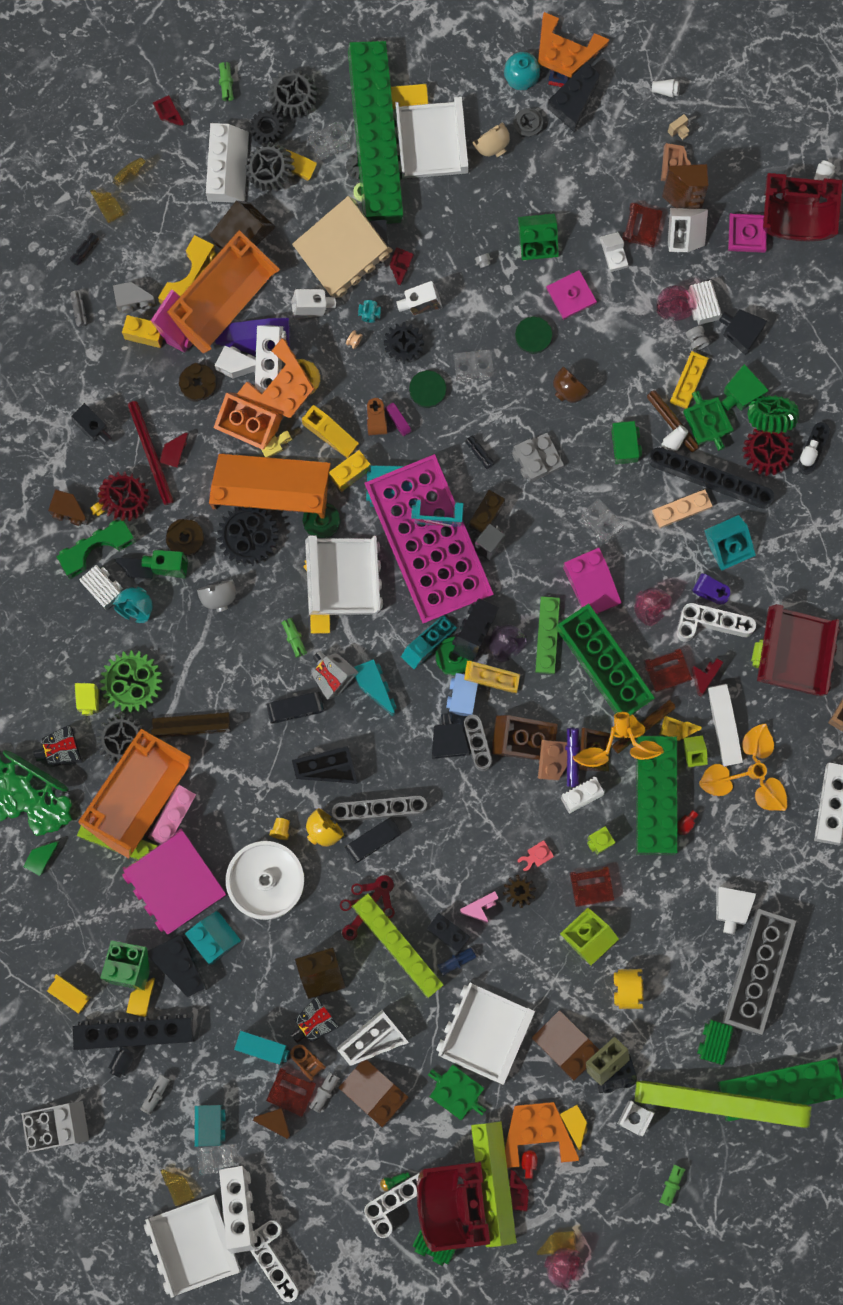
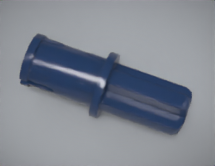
[437,948,476,976]

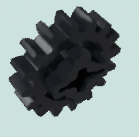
[384,322,424,364]

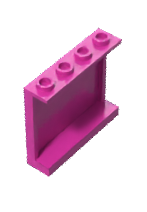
[122,828,226,935]

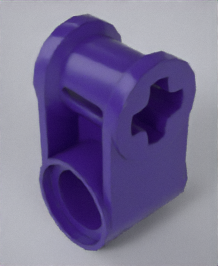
[692,573,730,605]

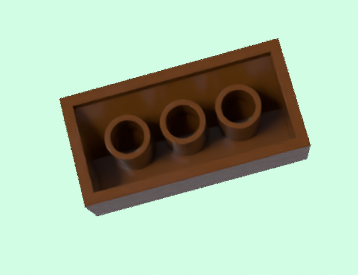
[662,164,708,209]

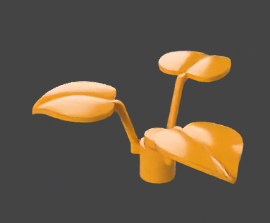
[573,712,664,767]
[699,724,787,811]

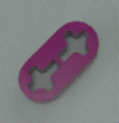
[384,402,412,437]

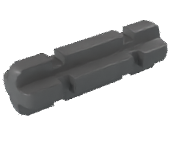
[71,290,87,327]

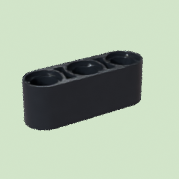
[266,692,325,724]
[344,817,402,864]

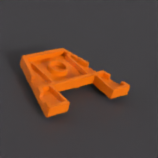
[538,12,609,78]
[236,338,315,418]
[505,1102,579,1168]

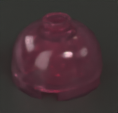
[656,285,694,321]
[634,588,672,626]
[544,1248,580,1290]

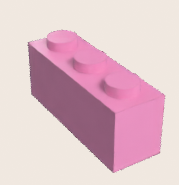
[147,785,196,845]

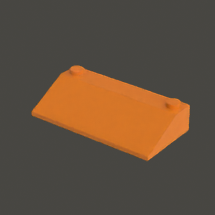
[167,230,280,353]
[209,454,331,518]
[78,729,191,858]

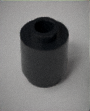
[108,1047,134,1078]

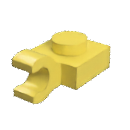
[261,431,292,458]

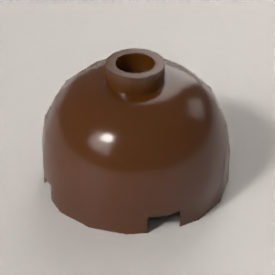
[553,366,590,403]

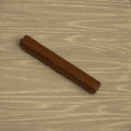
[647,390,699,453]
[612,700,676,754]

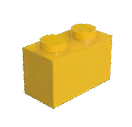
[122,315,163,348]
[329,450,371,492]

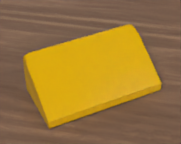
[391,84,428,109]

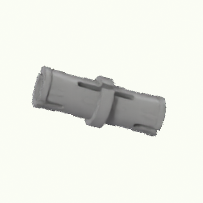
[309,1072,340,1113]
[140,1074,171,1115]

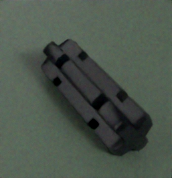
[70,232,99,265]
[466,435,494,469]

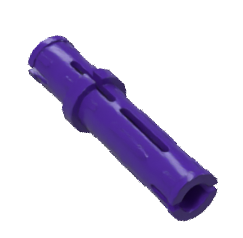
[565,727,581,787]

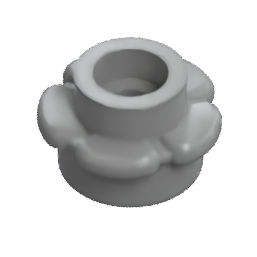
[475,253,493,268]

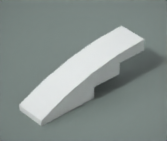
[708,684,743,766]

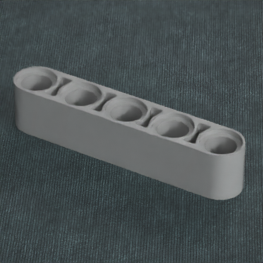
[332,796,427,822]

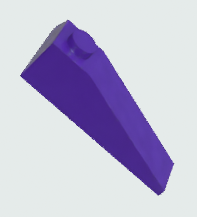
[215,318,290,361]

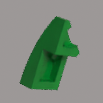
[23,841,59,876]

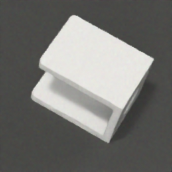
[617,1101,654,1136]

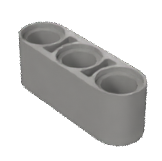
[464,715,492,771]

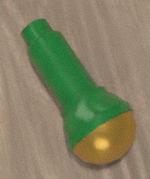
[380,1172,410,1191]

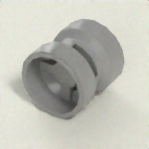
[686,326,710,351]

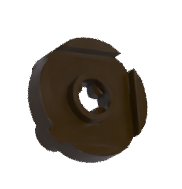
[179,363,216,402]
[166,519,204,557]

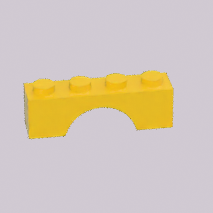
[158,235,216,304]

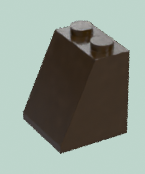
[209,200,276,248]
[295,948,346,999]

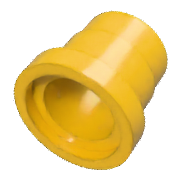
[269,818,290,840]

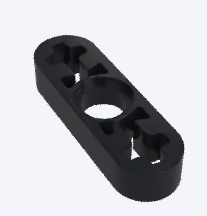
[798,422,830,475]

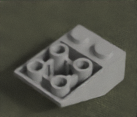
[21,1101,89,1153]

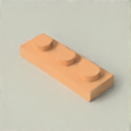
[652,489,712,529]

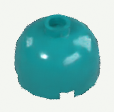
[504,52,540,90]
[113,587,153,623]

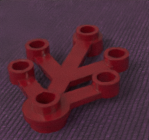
[339,875,395,941]

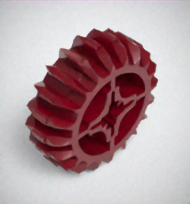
[742,429,794,476]
[98,471,149,522]

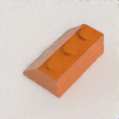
[214,392,283,450]

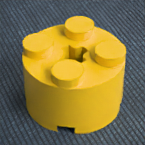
[614,969,644,1009]

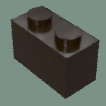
[469,490,505,534]

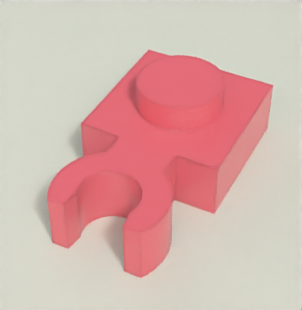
[517,840,554,872]

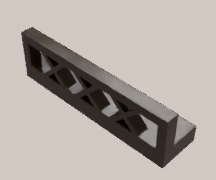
[151,712,231,738]

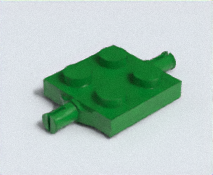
[683,390,734,451]
[428,1064,486,1120]

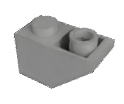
[113,282,156,313]

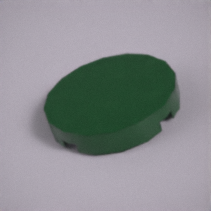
[515,316,552,354]
[409,370,446,408]
[302,502,340,539]

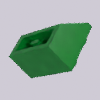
[518,214,559,260]
[100,940,150,991]

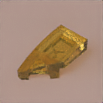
[112,157,146,187]
[90,190,124,223]
[160,1169,195,1207]
[537,1231,577,1255]

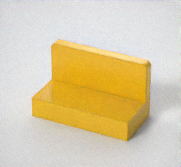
[47,974,91,1014]

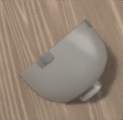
[197,579,236,612]

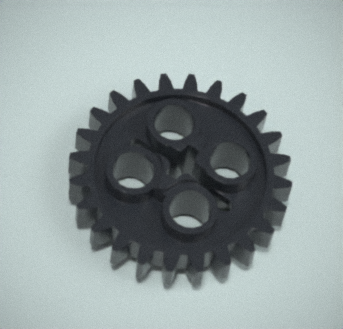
[217,507,279,566]

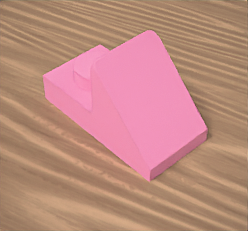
[460,891,498,923]

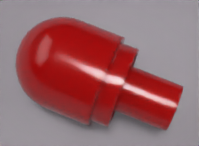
[677,810,698,835]
[521,1150,538,1179]

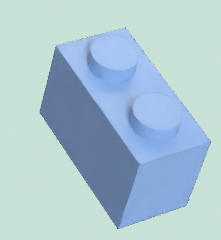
[446,673,478,717]

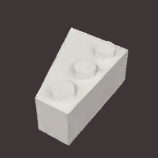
[337,1010,409,1066]

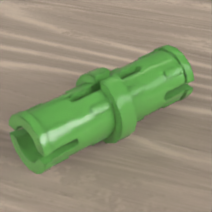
[219,62,234,101]
[281,618,307,658]
[659,1165,686,1207]

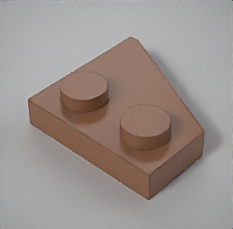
[661,143,691,181]
[538,740,567,780]

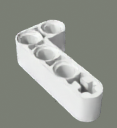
[677,603,756,642]
[364,1173,419,1238]
[250,1220,299,1302]

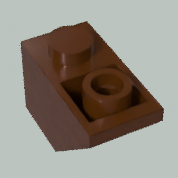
[48,489,88,526]

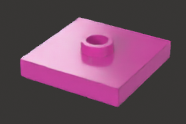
[728,213,767,253]
[546,270,597,320]

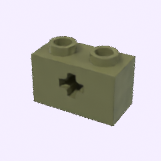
[586,1037,629,1085]

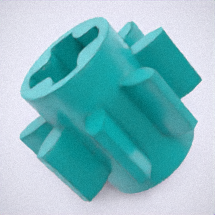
[358,300,381,323]

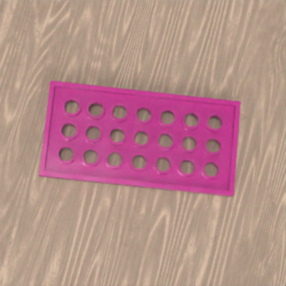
[364,454,494,624]

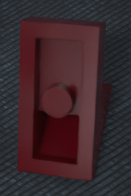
[692,658,723,697]

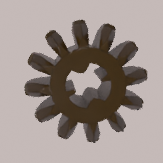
[503,875,536,908]

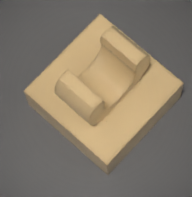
[668,114,689,140]

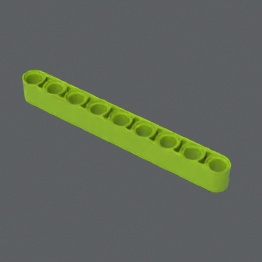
[634,1081,812,1128]

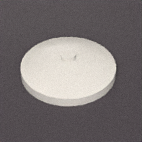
[226,841,304,920]

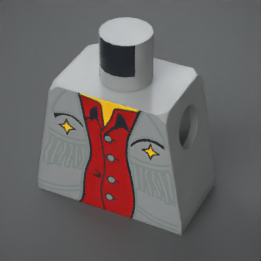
[312,651,359,700]

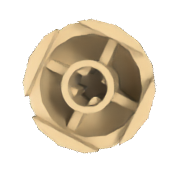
[472,122,510,157]

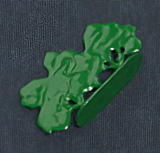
[0,750,72,836]

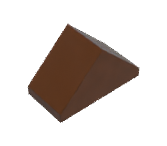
[253,1108,291,1139]

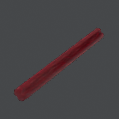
[128,401,173,505]

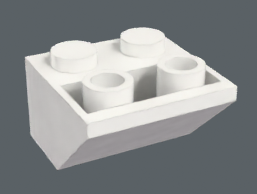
[668,208,708,252]

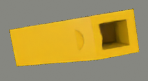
[302,405,359,458]

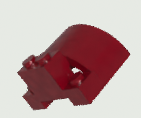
[763,173,843,241]
[417,1162,490,1252]

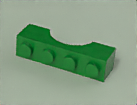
[56,519,136,579]

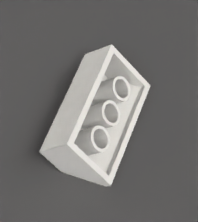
[206,123,249,203]

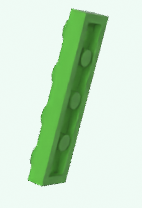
[535,597,560,674]

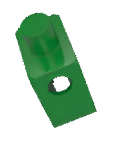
[721,364,769,411]
[142,550,189,579]

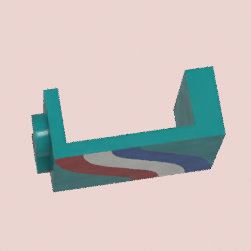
[411,500,463,527]

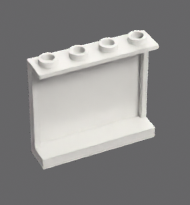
[393,97,468,179]
[305,536,383,615]
[436,982,535,1085]
[144,1194,241,1298]

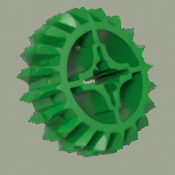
[747,395,799,434]

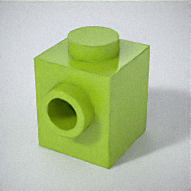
[684,735,708,767]
[587,826,615,855]

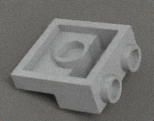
[512,433,564,483]

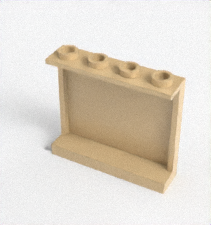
[292,196,393,298]

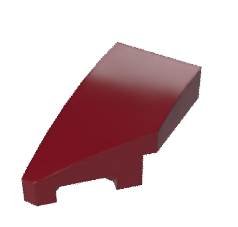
[153,95,184,126]
[390,247,414,286]
[159,432,189,468]
[509,1170,529,1212]

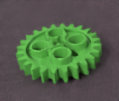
[100,650,163,713]

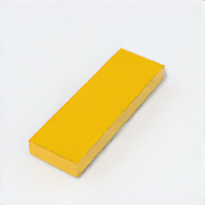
[670,351,709,409]
[464,661,520,693]

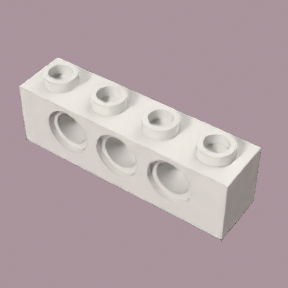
[255,325,286,393]
[814,763,843,845]
[219,1166,257,1254]

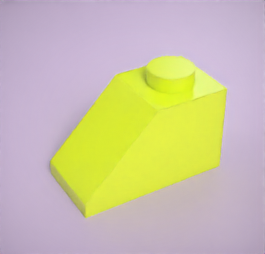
[75,683,100,716]

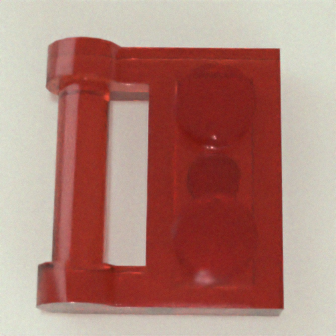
[622,203,663,248]
[644,648,692,693]
[569,866,614,907]
[266,1068,317,1117]

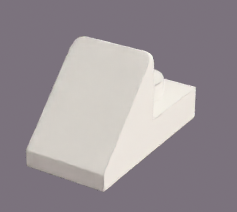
[600,232,628,272]

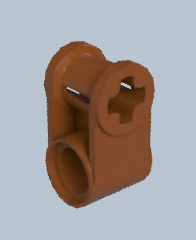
[367,398,387,436]
[290,1044,326,1081]

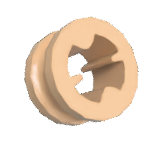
[346,330,363,349]

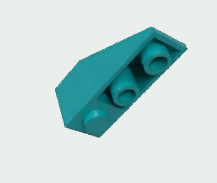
[401,616,457,670]
[354,659,397,716]

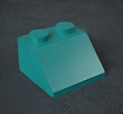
[704,515,756,571]
[185,910,241,965]
[195,1105,226,1147]

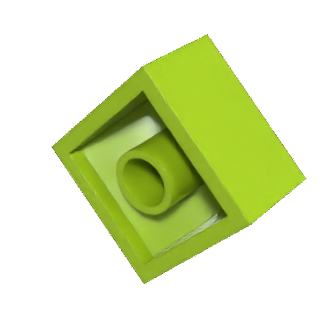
[560,908,619,966]

